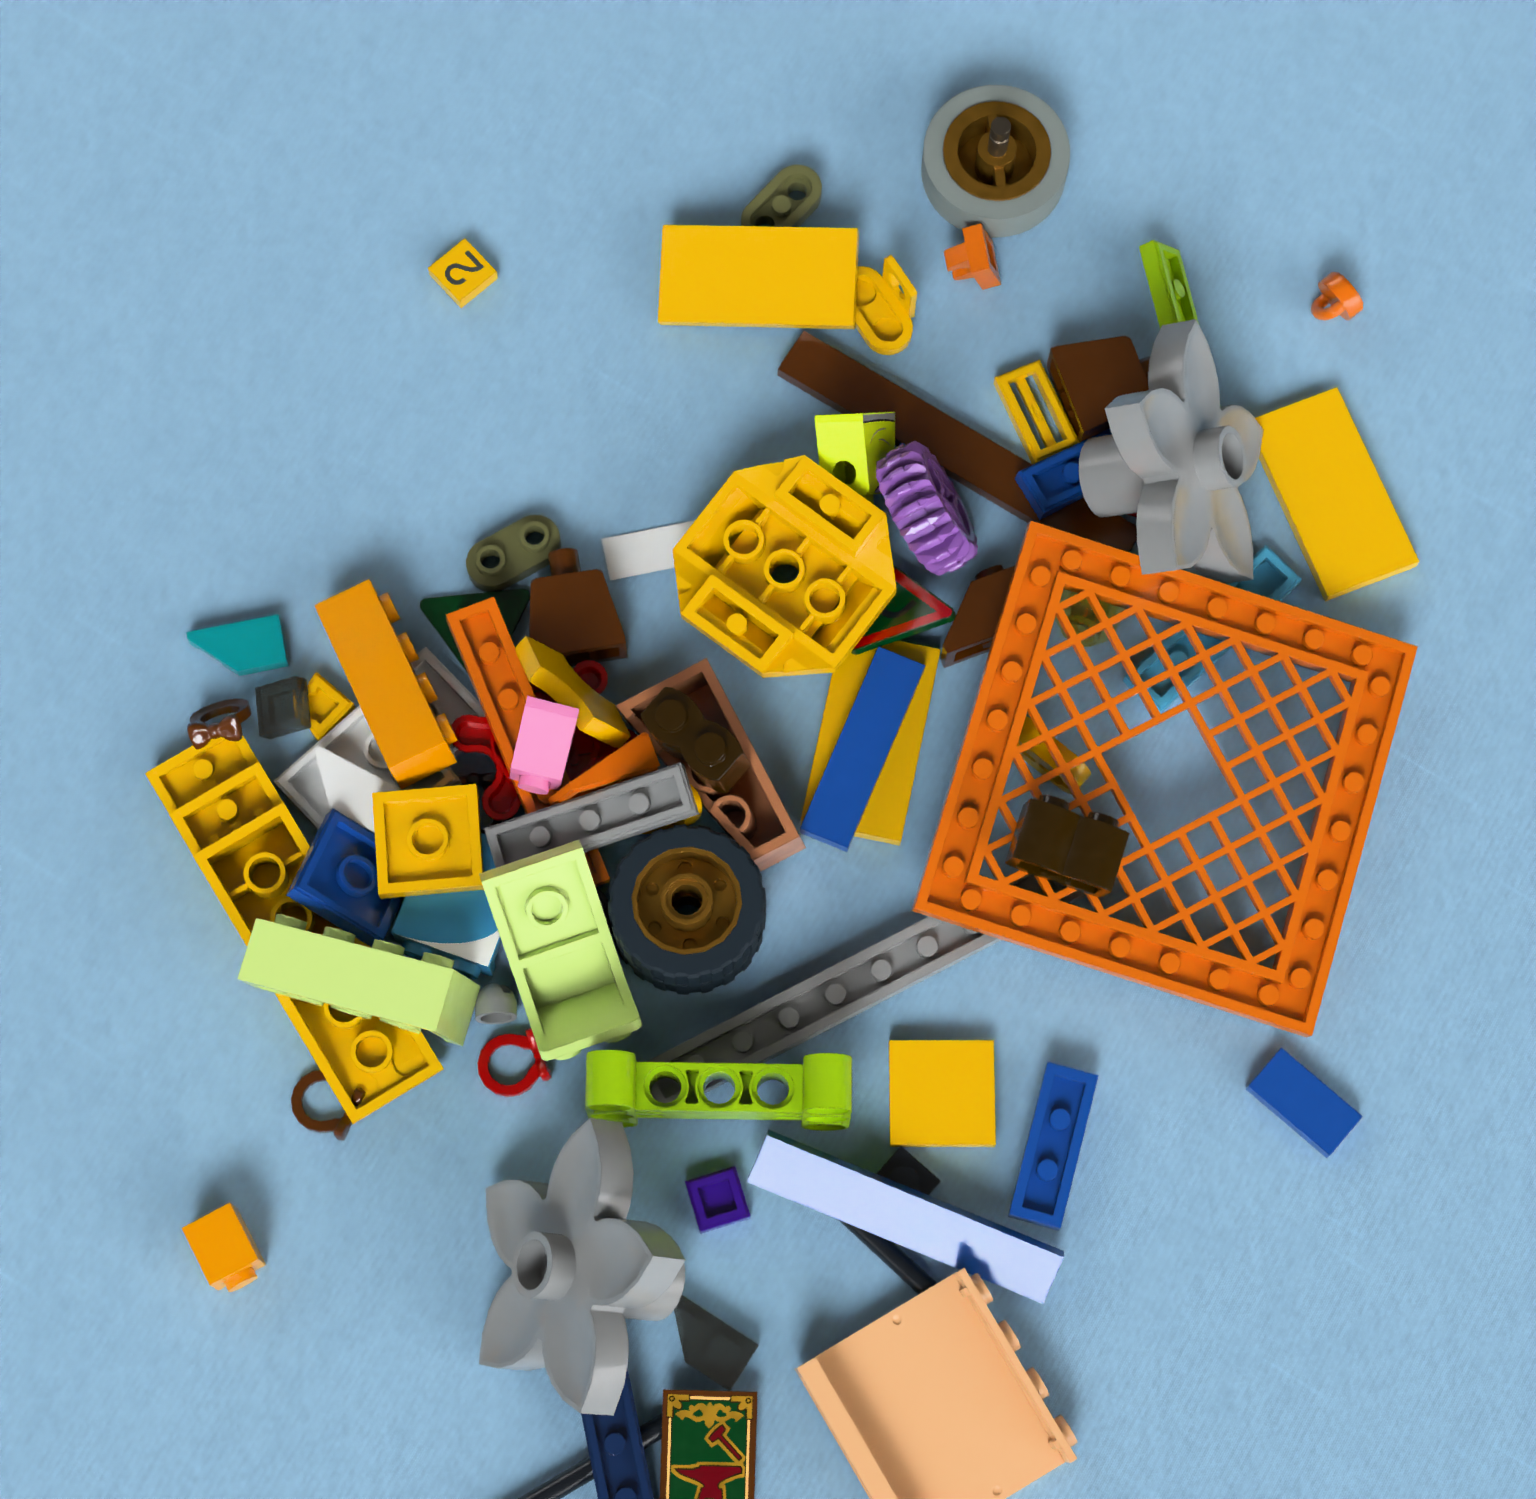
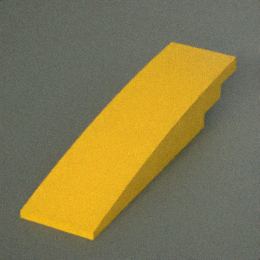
[145,736,444,1124]

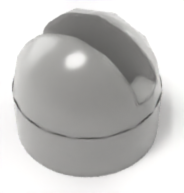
[475,983,517,1024]

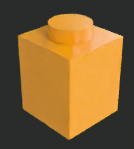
[182,1202,266,1292]

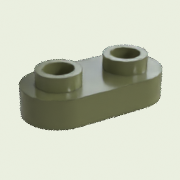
[741,165,822,227]
[466,515,561,592]

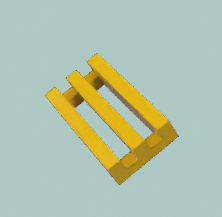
[993,359,1080,465]

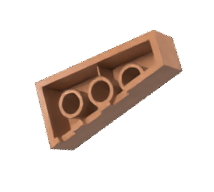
[616,658,806,872]

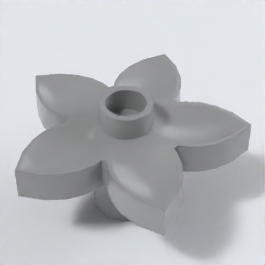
[1079,319,1264,583]
[479,1118,686,1416]

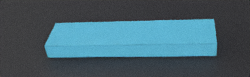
[1123,545,1302,714]

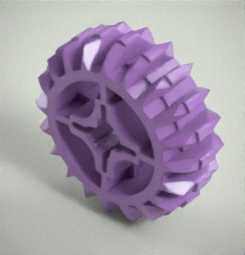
[876,441,978,576]

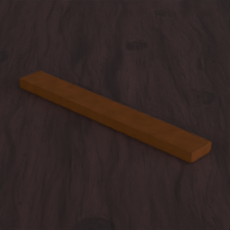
[777,331,1137,552]

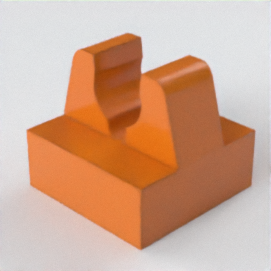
[944,223,1001,290]

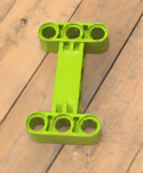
[585,1050,852,1131]

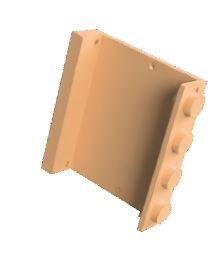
[795,1268,1078,1499]

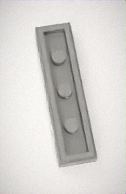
[484,763,699,868]

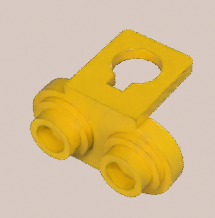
[855,254,917,355]

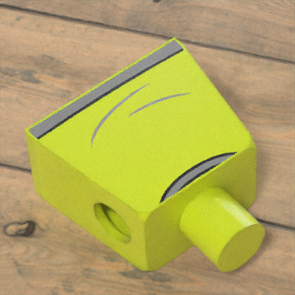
[815,412,895,504]

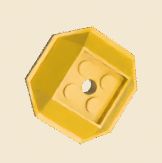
[673,455,896,678]

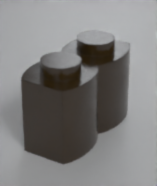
[641,687,751,794]
[1005,794,1130,898]

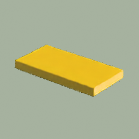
[658,225,859,329]
[1255,387,1419,602]
[800,641,941,846]

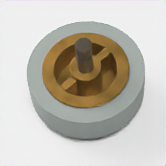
[921,85,1070,238]

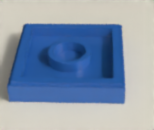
[286,809,403,947]

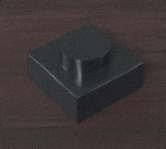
[876,1146,941,1195]

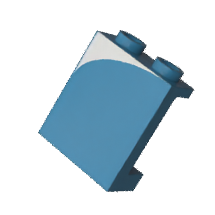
[391,833,502,979]

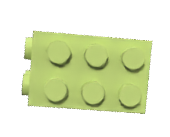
[479,840,642,1061]

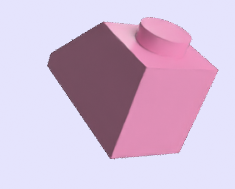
[509,696,579,794]

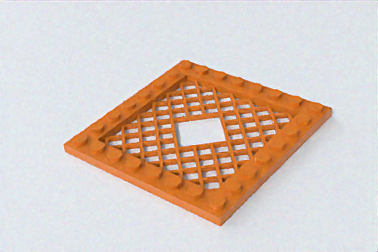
[911,521,1418,1038]

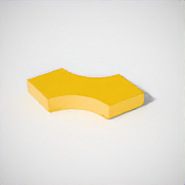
[515,635,631,748]

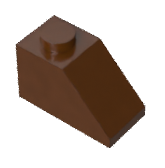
[940,565,1015,668]

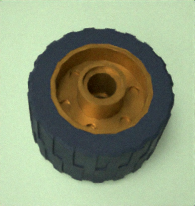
[608,824,766,995]

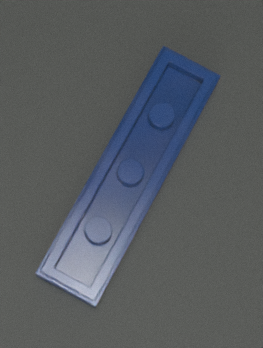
[800,646,925,852]

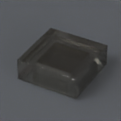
[255,676,311,739]

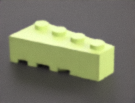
[237,914,481,1046]

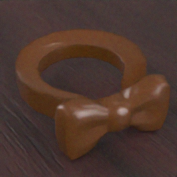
[187,698,251,750]
[291,1070,366,1141]

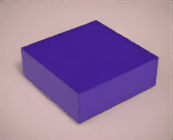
[685,1166,751,1234]

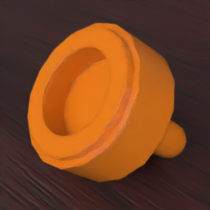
[1311,272,1364,321]

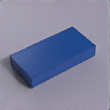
[1246,1048,1363,1158]

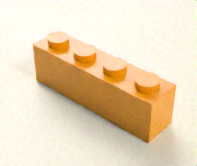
[314,579,458,789]

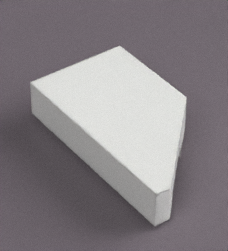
[314,745,401,834]

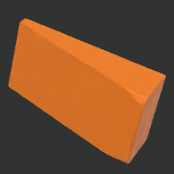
[548,732,660,805]

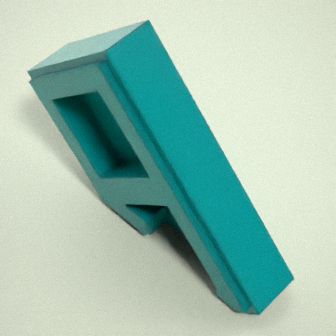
[186,614,289,676]

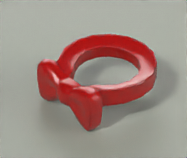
[477,1028,552,1097]

